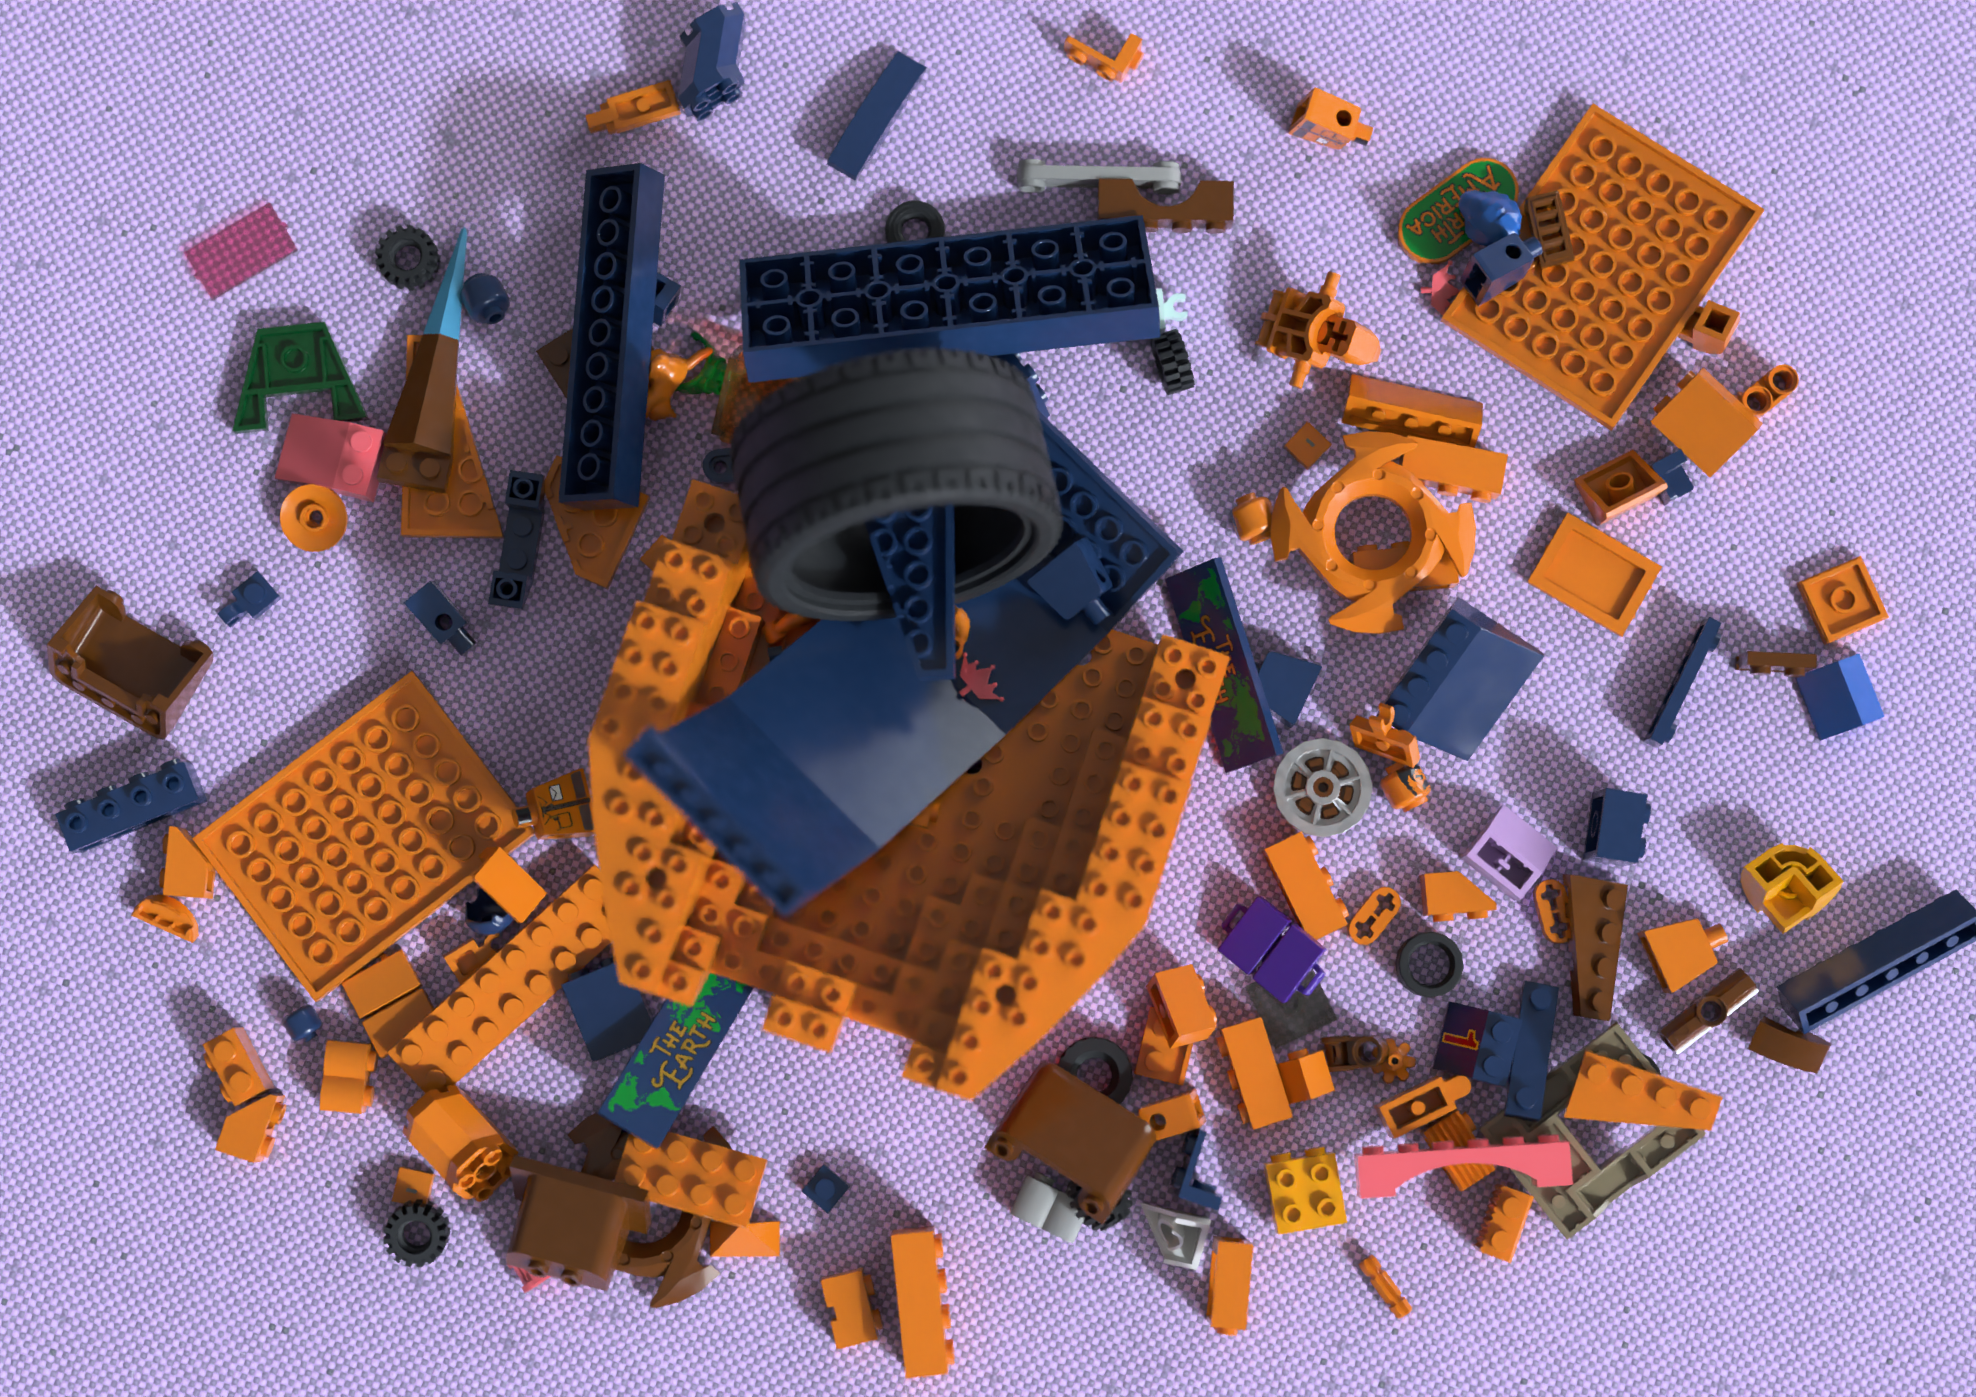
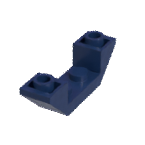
[488,470,545,610]

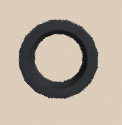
[1395,932,1464,997]

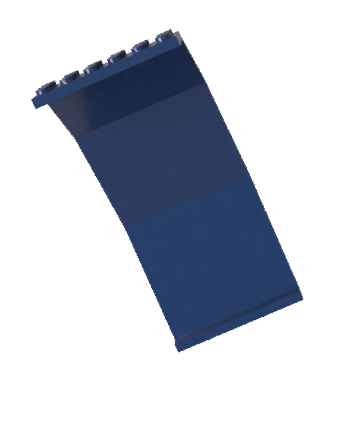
[624,409,1184,917]

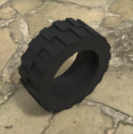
[1058,1037,1133,1104]

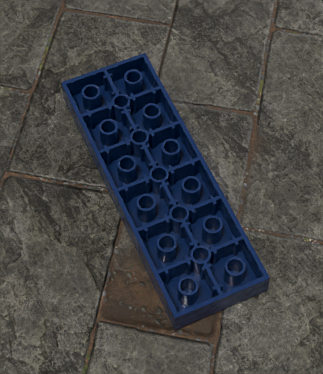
[739,215,1160,383]

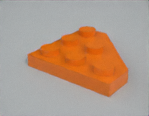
[545,455,650,590]

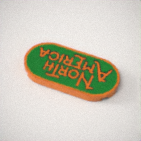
[1397,158,1519,265]

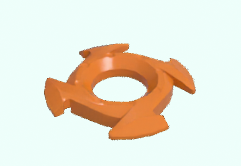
[1270,431,1476,634]

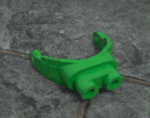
[675,332,734,395]

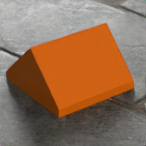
[1574,449,1668,526]

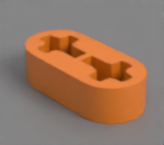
[1533,879,1571,944]
[1347,887,1401,945]

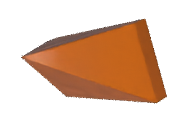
[710,1221,780,1257]

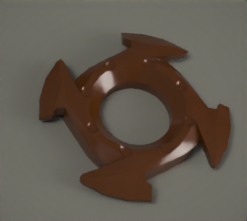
[567,1112,733,1308]

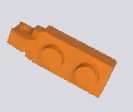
[585,80,681,134]

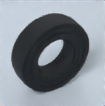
[885,200,945,243]

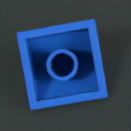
[1795,653,1885,741]

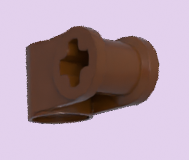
[1320,1035,1390,1072]

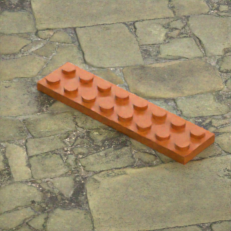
[387,863,612,1093]

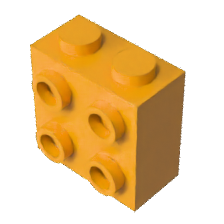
[1263,1146,1347,1235]

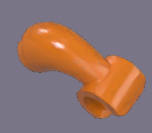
[955,605,970,660]
[761,613,814,644]

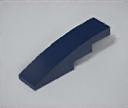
[827,51,927,181]

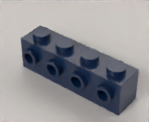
[55,759,207,854]

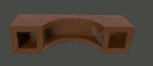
[1097,179,1234,234]

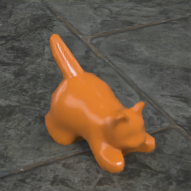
[646,347,713,421]

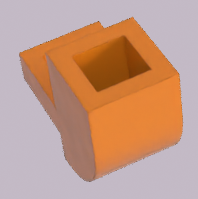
[1677,300,1740,354]

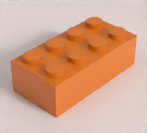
[891,1226,955,1379]

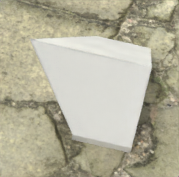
[1140,1202,1211,1270]

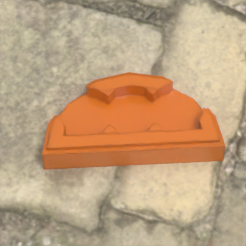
[131,894,199,943]

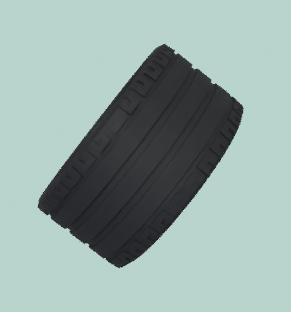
[730,349,1062,621]

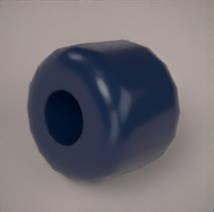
[282,1004,322,1042]

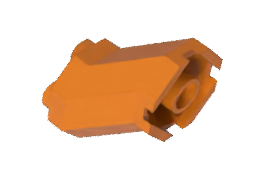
[402,1084,519,1202]

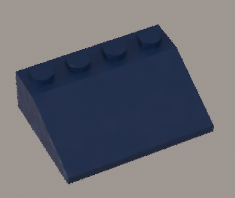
[1377,597,1545,761]

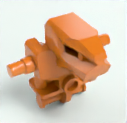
[1254,271,1381,389]

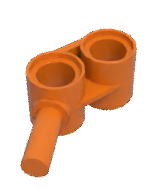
[1733,364,1799,419]

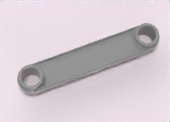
[1017,159,1181,195]

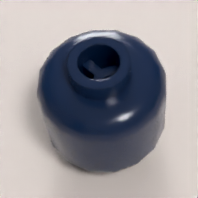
[460,273,510,325]

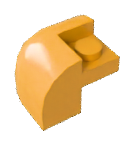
[1740,843,1844,934]

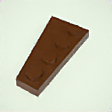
[1563,874,1628,1021]

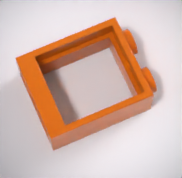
[1206,1236,1254,1336]

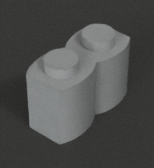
[1009,1172,1084,1244]

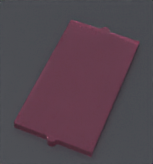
[184,202,298,300]

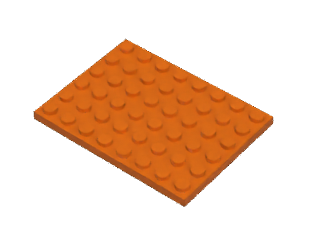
[1441,103,1765,431]
[192,671,535,1002]

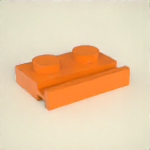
[1134,1007,1193,1086]

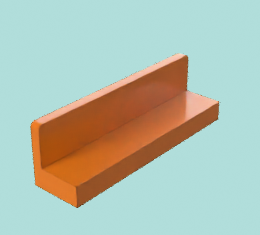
[1341,374,1483,448]

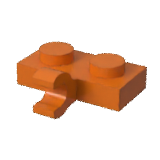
[1349,702,1420,768]

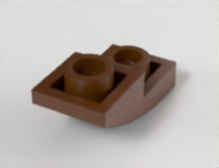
[1747,1016,1832,1074]

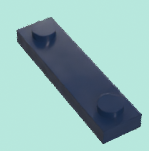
[1643,617,1722,748]
[1504,980,1559,1123]

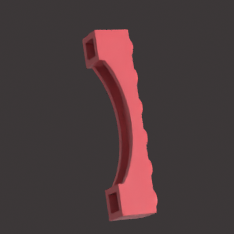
[1354,1134,1573,1199]

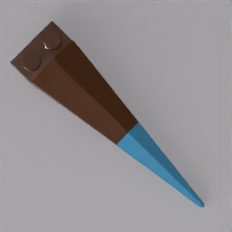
[377,227,467,493]

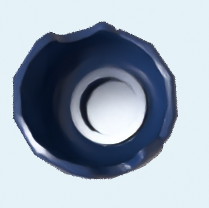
[465,887,513,935]

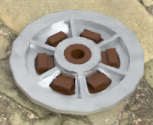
[1273,738,1373,837]

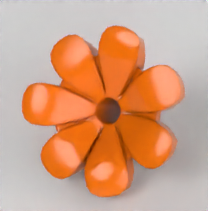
[1371,1038,1416,1084]

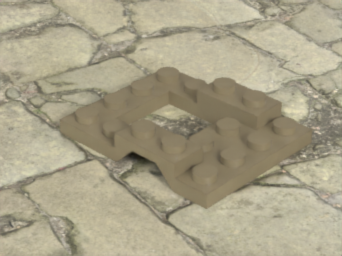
[1479,1022,1707,1240]

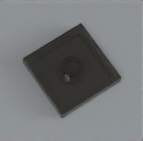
[1245,969,1337,1049]

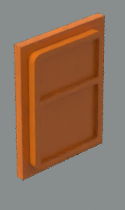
[1526,512,1662,637]

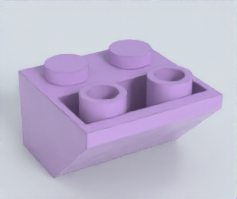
[1460,804,1557,901]

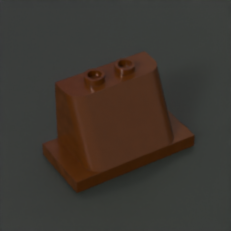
[506,1155,651,1292]

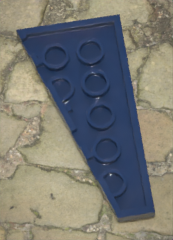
[864,504,955,681]

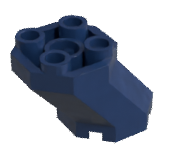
[678,2,746,121]

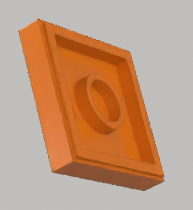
[1796,556,1889,645]

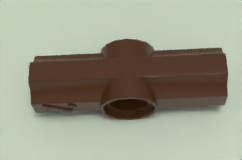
[1657,968,1759,1055]

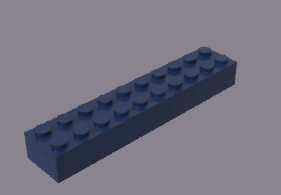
[559,163,665,511]

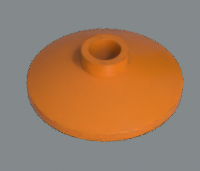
[280,484,348,552]

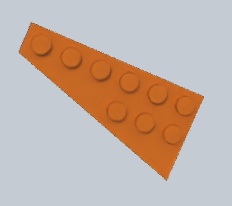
[401,335,504,539]

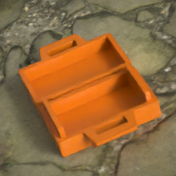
[341,950,434,1059]

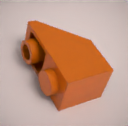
[159,826,216,899]
[1419,871,1497,922]
[215,1093,286,1163]

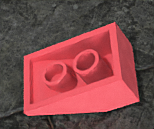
[275,413,386,503]

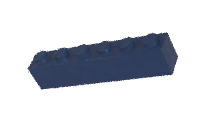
[1777,889,1976,1034]

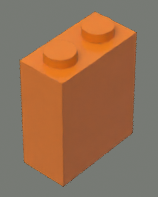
[1650,367,1763,477]

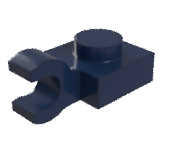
[218,571,282,628]

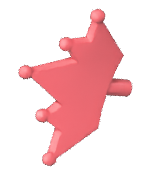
[1421,260,1461,315]
[959,652,1004,702]

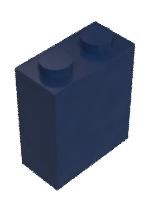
[562,956,654,1062]

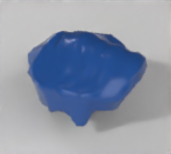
[1459,190,1522,247]

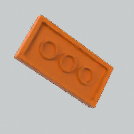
[614,1131,768,1229]

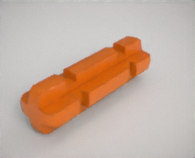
[1359,1255,1412,1319]

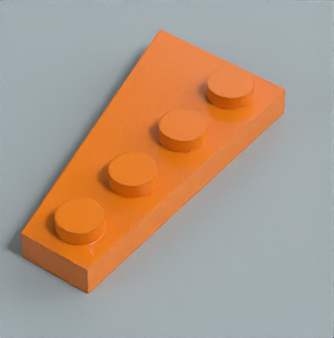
[1563,1050,1723,1131]

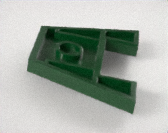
[232,322,370,434]

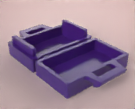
[1217,896,1327,1004]

